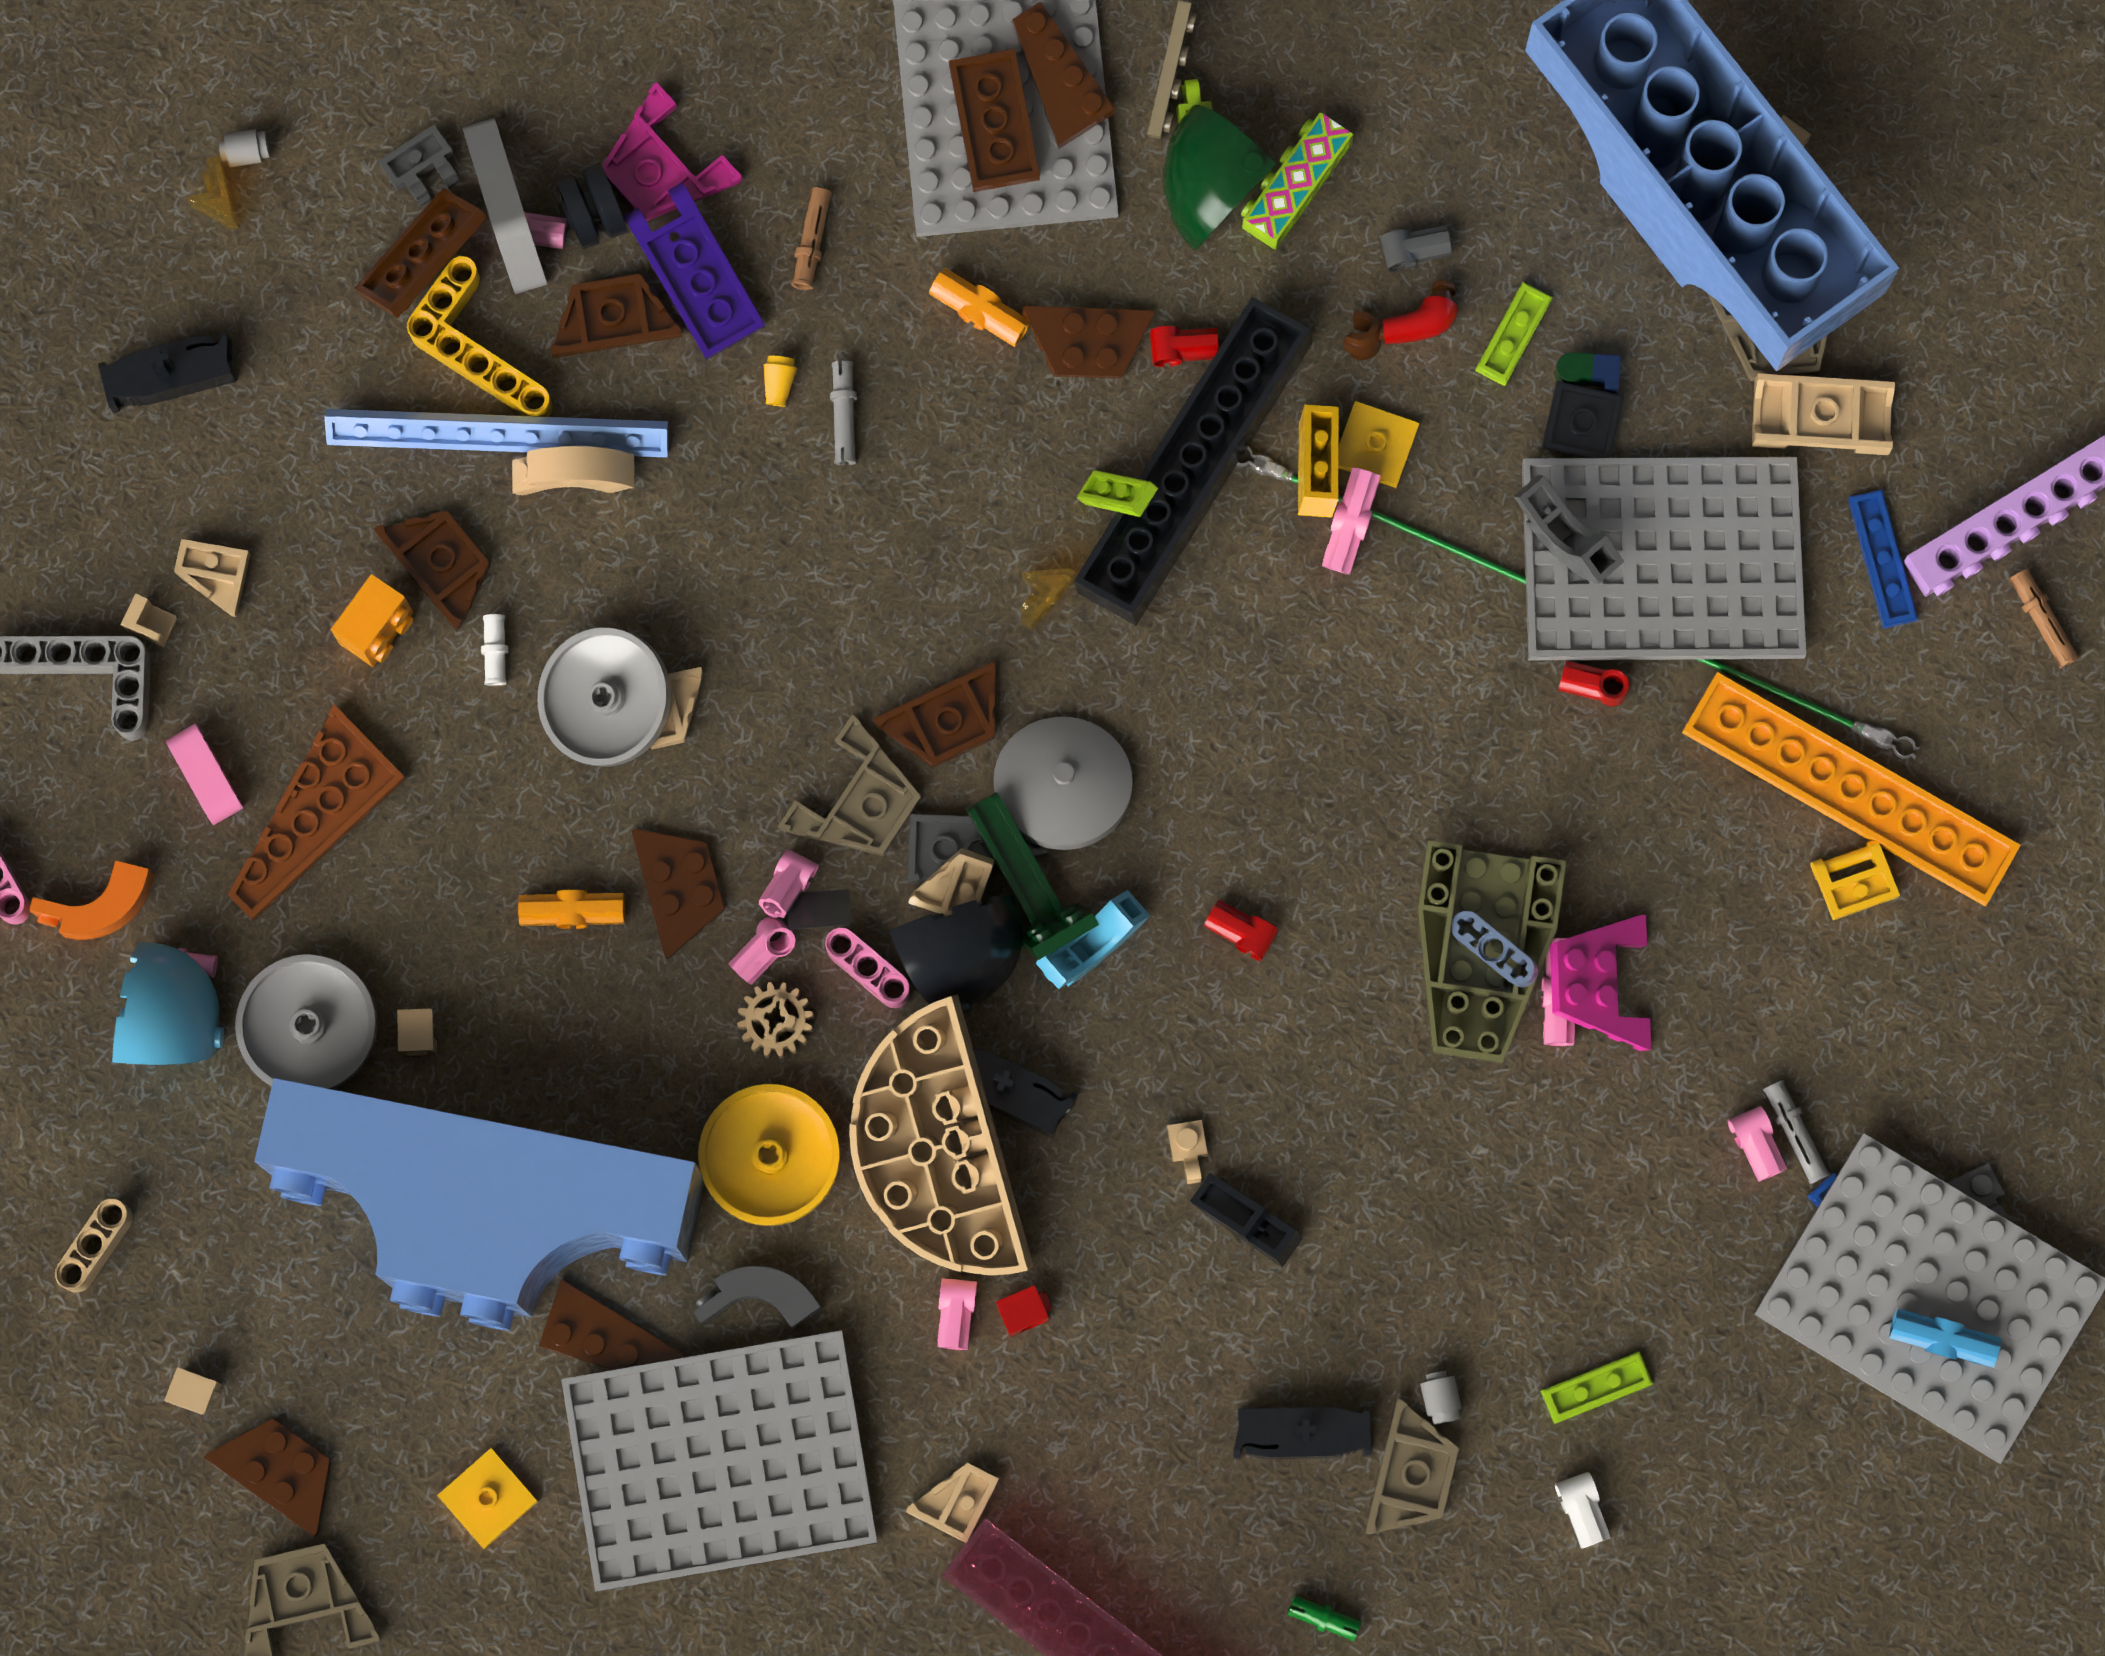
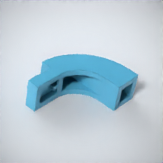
[1036,890,1150,989]

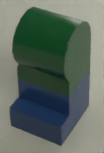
[1554,352,1621,394]

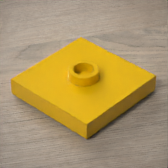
[1338,401,1419,488]
[437,1448,538,1549]

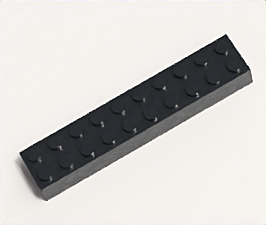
[1074,297,1313,626]

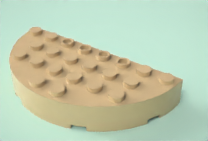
[849,995,1034,1275]

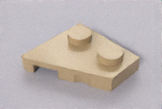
[174,539,250,617]
[651,667,703,750]
[909,848,994,916]
[906,1463,999,1543]

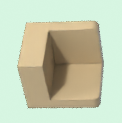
[121,593,177,648]
[397,1008,437,1056]
[164,1367,222,1415]

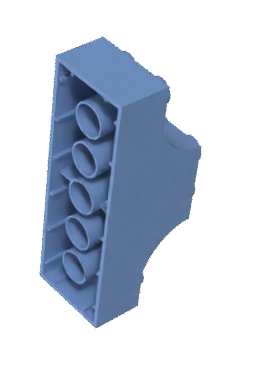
[1525,0,1899,371]
[254,1078,704,1331]

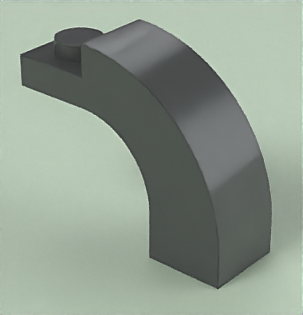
[1513,474,1624,584]
[693,1266,822,1330]

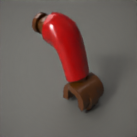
[1343,280,1459,360]

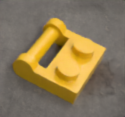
[1810,840,1900,920]

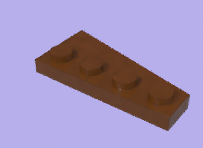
[1012,2,1115,149]
[539,1279,685,1370]

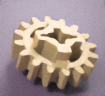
[737,982,814,1059]

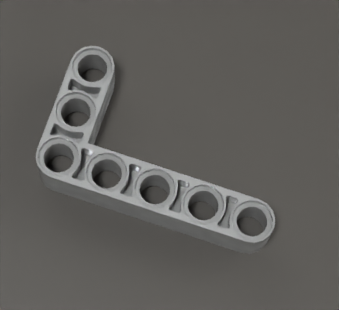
[462,117,548,295]
[0,636,150,741]

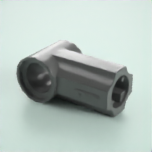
[1380,225,1452,272]

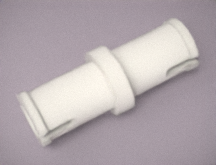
[481,614,509,686]

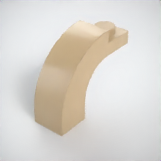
[512,446,634,495]

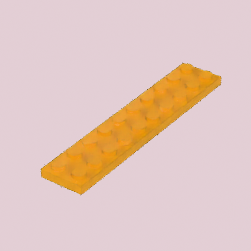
[1682,672,2021,906]

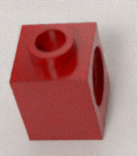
[996,1285,1052,1337]

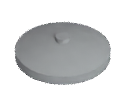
[537,628,671,767]
[993,717,1133,850]
[235,955,377,1090]

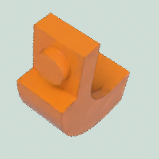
[29,861,154,940]

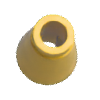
[763,356,797,407]

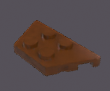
[551,274,682,358]
[1022,306,1154,379]
[374,511,491,632]
[873,662,996,768]
[631,829,725,959]
[204,1418,331,1537]

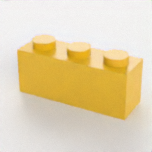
[1298,404,1339,517]

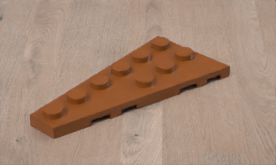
[228,704,406,921]

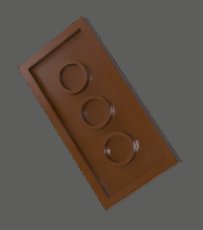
[949,49,1040,192]
[354,188,487,318]

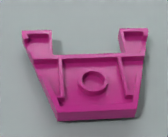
[602,82,743,221]
[1550,915,1651,1051]

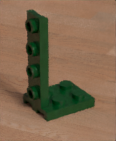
[966,792,1099,960]

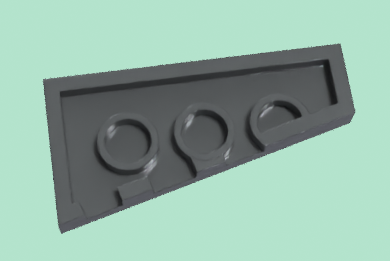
[908,814,1048,885]

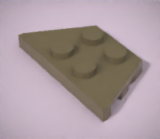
[1365,1399,1459,1535]

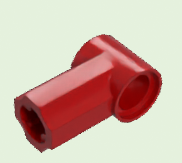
[1150,326,1218,367]
[1558,661,1629,707]
[1204,899,1279,961]

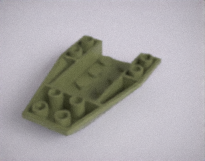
[1418,840,1566,1063]

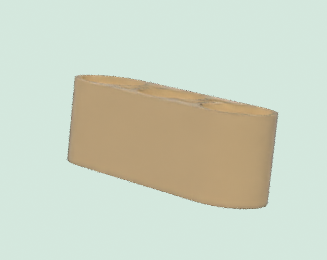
[55,1199,133,1292]

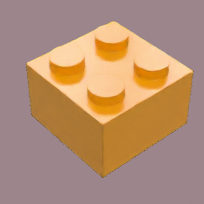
[330,574,414,667]

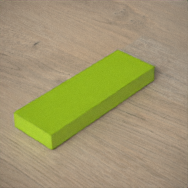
[1475,282,1553,386]
[1077,470,1158,517]
[1541,1351,1653,1424]

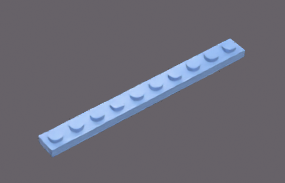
[324,409,669,457]

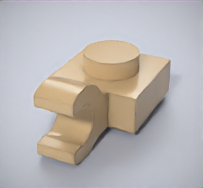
[1167,1120,1208,1184]

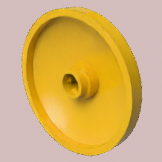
[698,1084,840,1226]

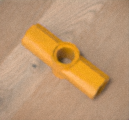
[929,268,1030,347]
[518,890,625,929]

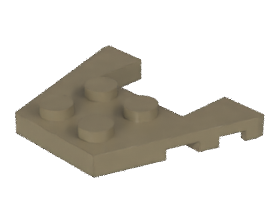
[1707,293,1827,381]
[778,715,921,856]
[244,1543,381,1656]

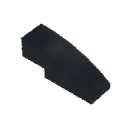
[1190,1173,1302,1267]

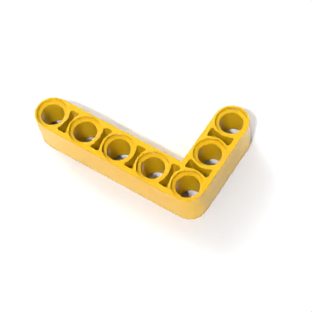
[407,256,552,417]

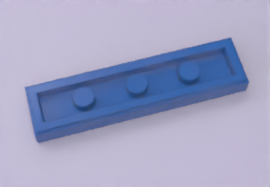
[1848,489,1918,629]

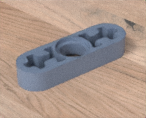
[1451,911,1538,987]

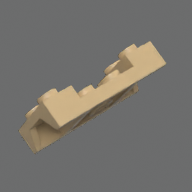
[1752,373,1895,455]

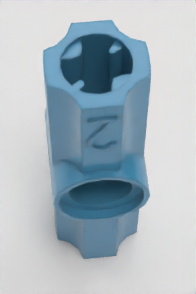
[1889,1309,2002,1367]

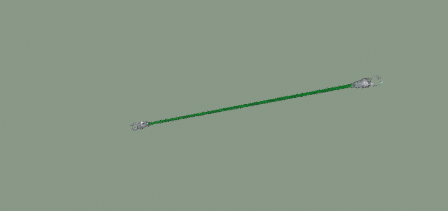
[1237,447,1920,759]

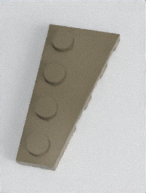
[1147,0,1197,139]

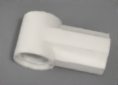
[1555,1472,1610,1549]

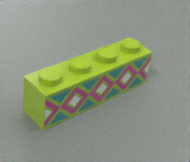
[1241,112,1354,250]

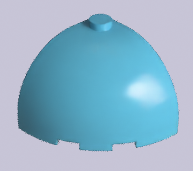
[112,942,224,1065]

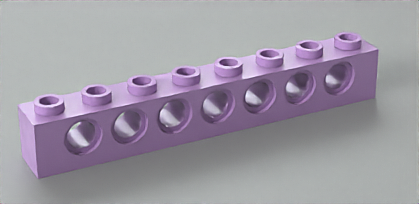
[1903,435,2105,597]

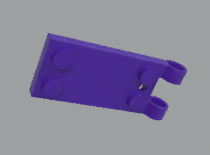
[623,182,765,360]

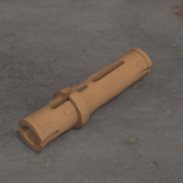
[791,187,832,291]
[2009,568,2080,669]

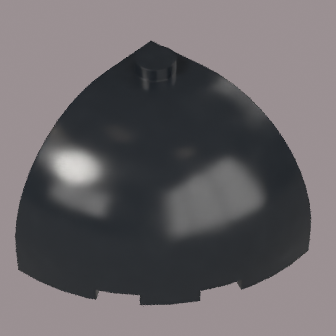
[889,895,1023,1014]

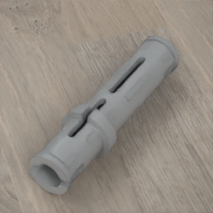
[830,361,857,465]
[1763,1080,1830,1184]

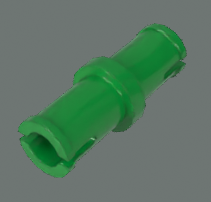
[1287,1594,1362,1642]

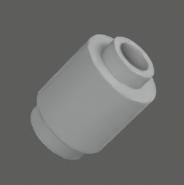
[219,129,270,167]
[1420,1371,1462,1425]

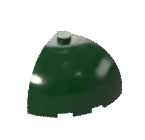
[1163,105,1276,251]

